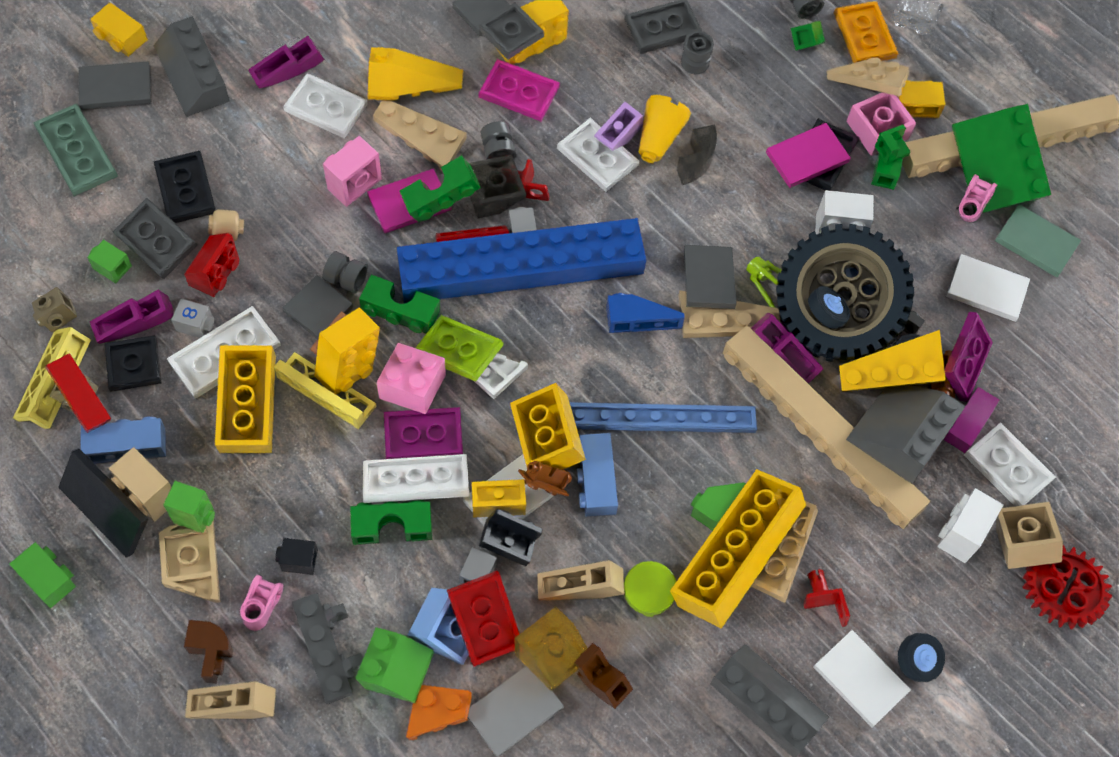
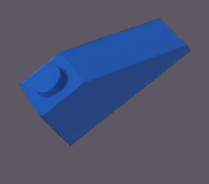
[606,293,685,333]

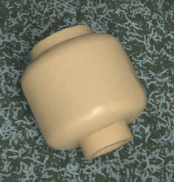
[208,209,244,242]

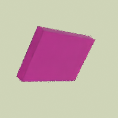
[478,59,560,121]
[766,123,850,188]
[367,169,451,234]

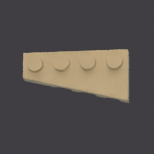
[373,100,467,170]
[679,290,781,338]
[751,501,818,603]

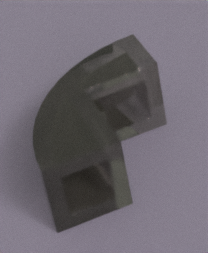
[677,124,717,185]

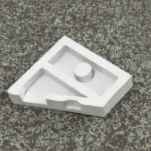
[474,353,528,399]

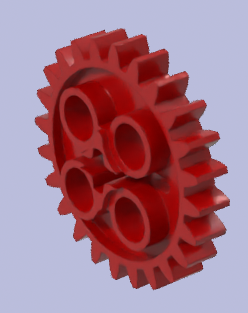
[1023,545,1112,629]

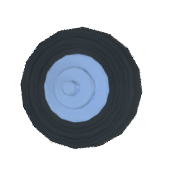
[808,286,850,329]
[898,633,945,682]

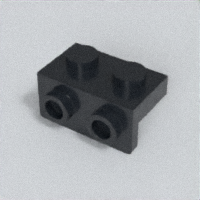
[479,509,543,567]

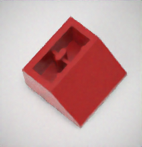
[184,233,239,297]

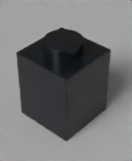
[275,538,318,575]

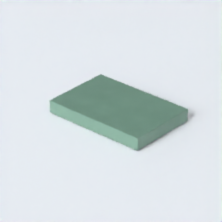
[995,204,1081,277]

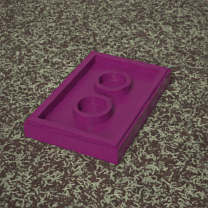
[944,312,993,402]
[384,407,463,459]

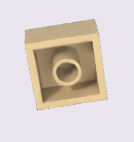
[109,447,171,522]
[996,502,1063,569]

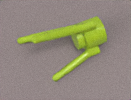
[746,256,782,308]

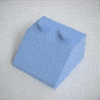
[407,588,468,665]

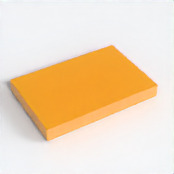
[834,1,898,63]

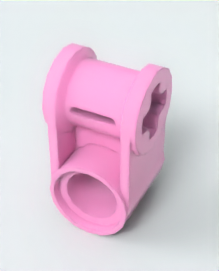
[959,174,997,222]
[240,575,283,631]

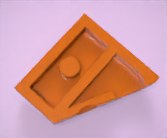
[406,685,472,740]

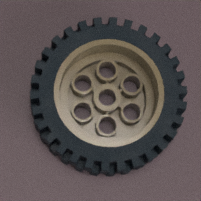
[776,224,914,363]

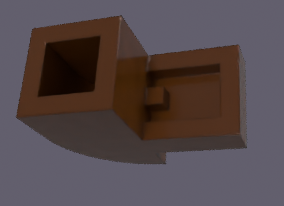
[184,620,233,684]
[574,643,633,709]

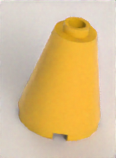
[638,95,691,163]

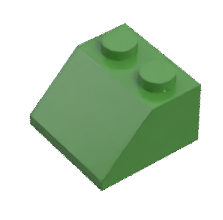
[355,627,434,703]

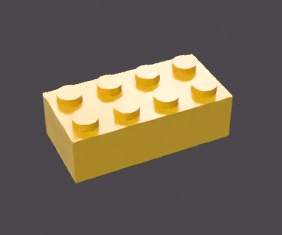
[215,345,276,453]

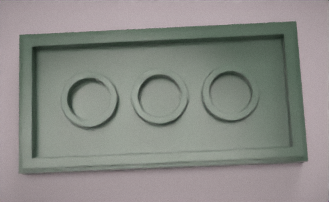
[33,103,118,197]

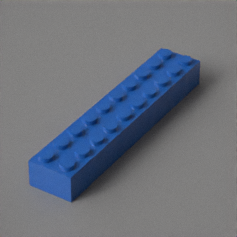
[397,218,646,304]

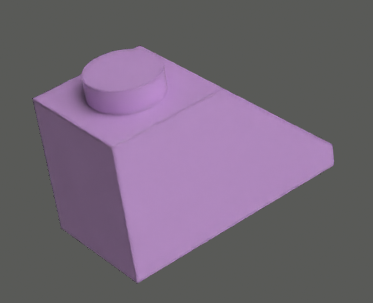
[594,102,643,151]

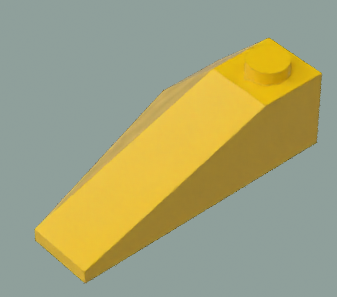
[368,47,463,101]

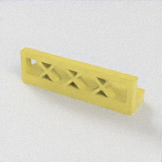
[13,327,91,429]
[274,352,376,429]

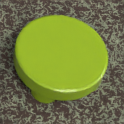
[624,561,676,617]

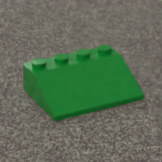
[952,104,1052,214]

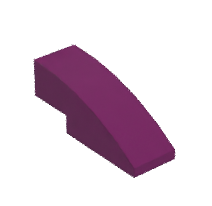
[248,35,325,88]
[90,289,174,344]
[751,313,824,384]
[943,387,1000,453]

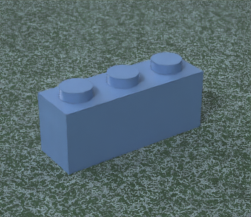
[81,416,166,464]
[576,433,618,517]

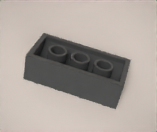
[154,16,230,117]
[710,644,829,757]

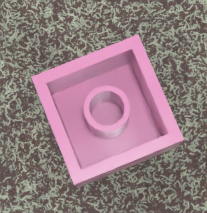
[846,92,916,156]
[323,136,382,207]
[377,343,446,414]

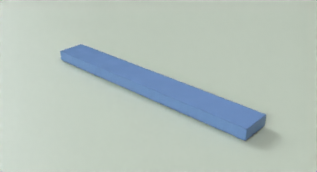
[570,402,757,433]

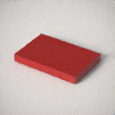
[446,571,524,667]

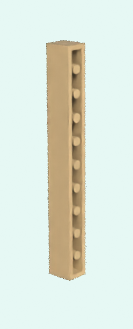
[902,94,1119,178]
[723,326,931,529]

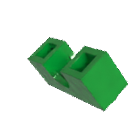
[400,155,481,223]
[359,275,440,334]
[350,500,432,545]

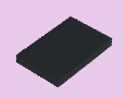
[806,118,860,191]
[153,150,216,223]

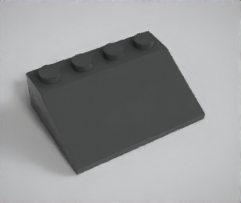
[846,385,965,484]

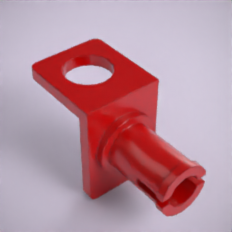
[501,159,550,201]
[803,569,850,627]

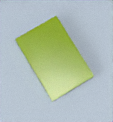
[415,315,503,382]

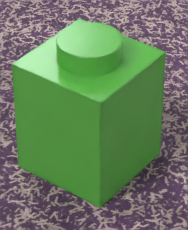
[87,239,132,284]

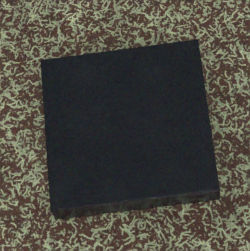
[104,335,162,392]

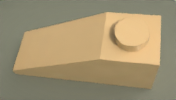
[537,560,624,600]
[185,681,276,719]

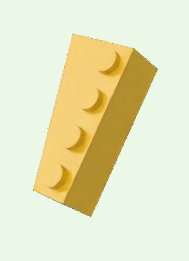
[839,330,945,392]

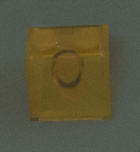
[515,606,587,691]

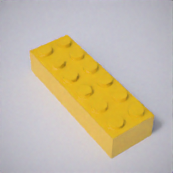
[670,469,806,629]

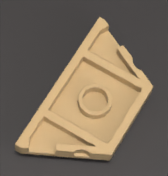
[827,58,909,96]
[159,503,220,603]

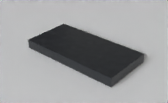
[58,449,148,558]

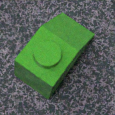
[691,482,746,531]

